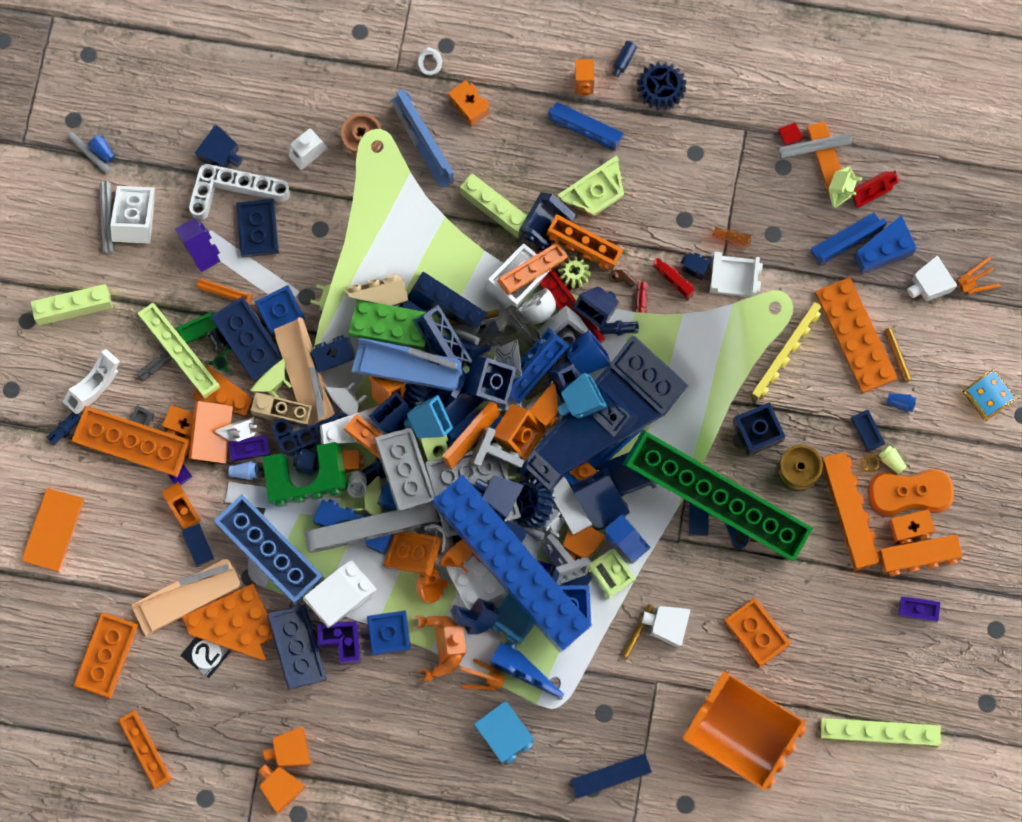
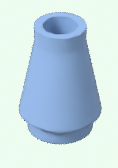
[229,461,258,480]

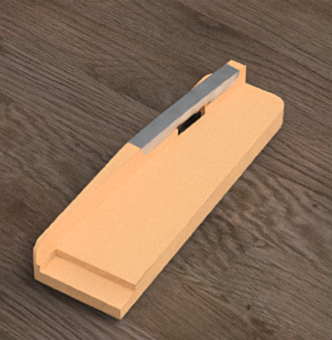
[274,317,335,426]
[131,559,241,636]

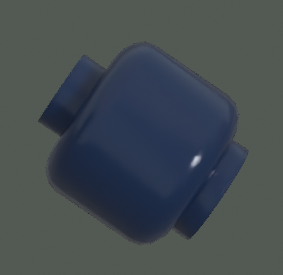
[293,448,319,476]

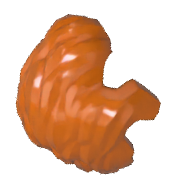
[416,567,448,604]

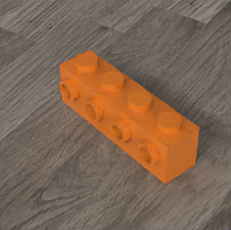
[545,214,624,271]
[879,535,963,577]

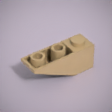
[344,274,408,305]
[251,392,312,425]

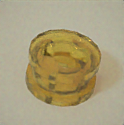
[862,454,880,472]

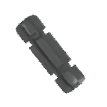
[137,351,172,381]

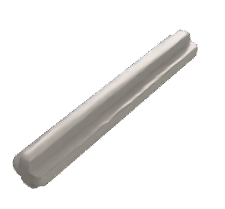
[779,133,852,158]
[100,182,114,254]

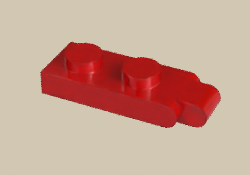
[851,171,899,208]
[653,258,695,300]

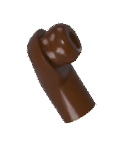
[609,269,637,288]

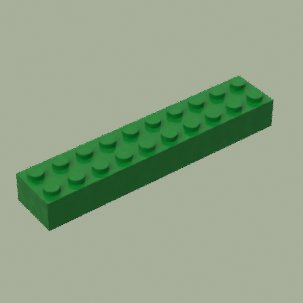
[623,430,813,562]

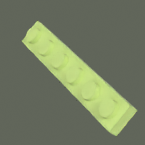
[138,303,220,399]
[820,718,941,746]

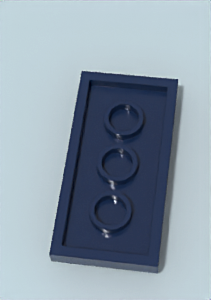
[210,296,283,381]
[267,604,327,690]

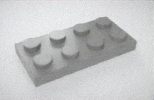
[374,427,435,512]

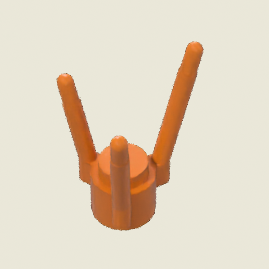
[957,257,1001,295]
[460,659,505,691]

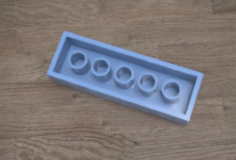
[214,494,325,606]

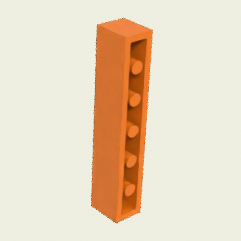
[822,452,881,572]

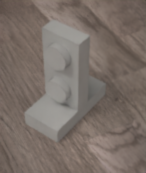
[469,427,525,468]
[542,534,591,585]

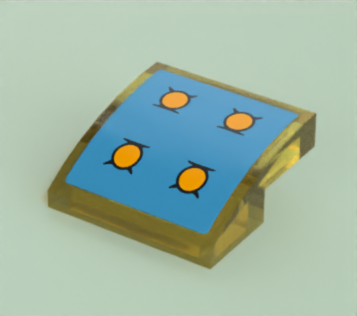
[962,369,1018,422]

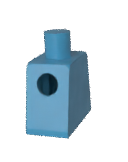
[557,373,607,418]
[404,395,453,438]

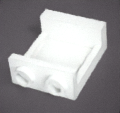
[709,252,763,298]

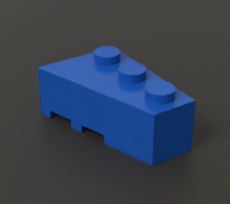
[854,215,917,275]
[604,514,651,563]

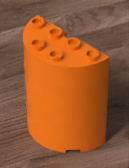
[682,671,807,791]

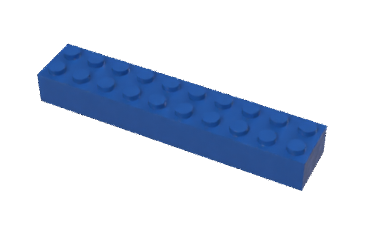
[431,474,592,653]

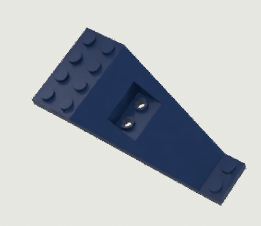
[523,336,689,490]

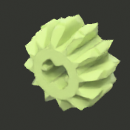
[558,256,590,289]

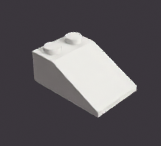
[110,186,155,244]
[484,243,550,313]
[303,560,377,628]

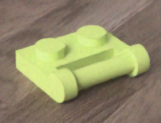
[588,547,636,600]

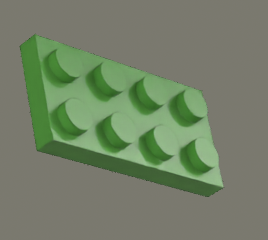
[349,299,432,350]

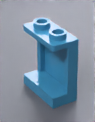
[491,594,535,645]
[474,701,534,765]

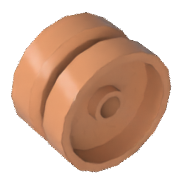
[341,113,383,159]

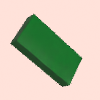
[176,312,217,345]

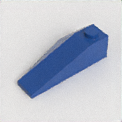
[490,642,564,700]

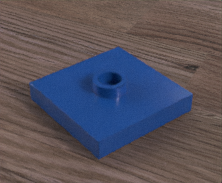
[254,285,305,336]
[367,610,411,656]

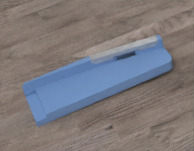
[390,88,454,188]
[352,338,463,391]

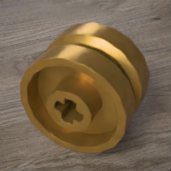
[777,444,823,491]

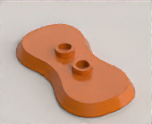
[868,469,954,516]

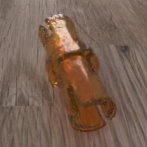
[712,226,751,247]

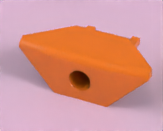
[439,540,481,574]

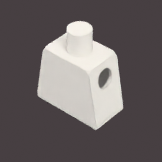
[289,128,328,170]
[907,256,957,301]
[641,606,690,648]

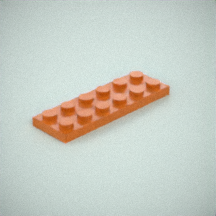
[815,277,898,394]
[71,406,190,478]

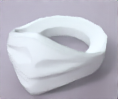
[418,48,442,76]

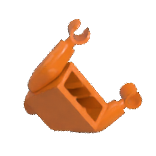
[412,616,466,682]

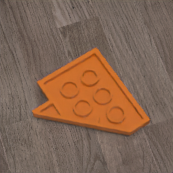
[182,584,273,661]

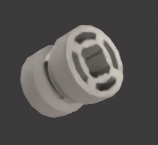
[347,471,367,498]

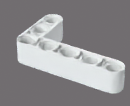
[189,164,290,221]

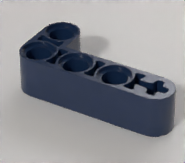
[272,413,348,457]

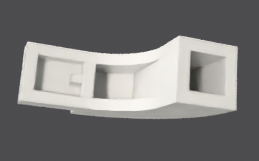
[63,349,120,414]

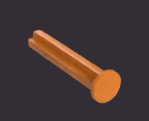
[196,278,253,306]

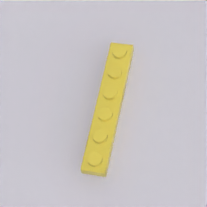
[750,302,821,402]

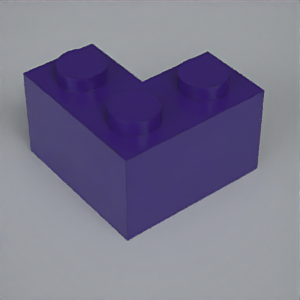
[175,218,220,272]
[317,621,361,665]

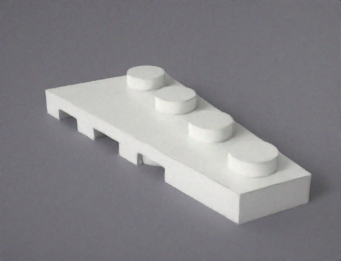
[320,406,387,444]

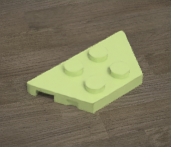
[557,156,624,217]

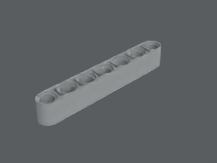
[305,503,441,553]

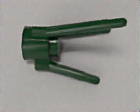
[205,345,234,375]

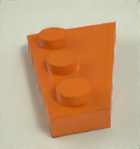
[192,363,253,418]

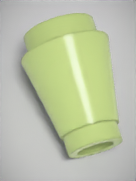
[878,445,907,474]

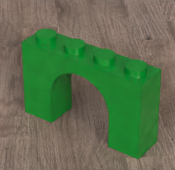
[262,442,347,507]

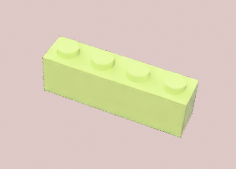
[460,173,527,239]
[31,284,113,326]

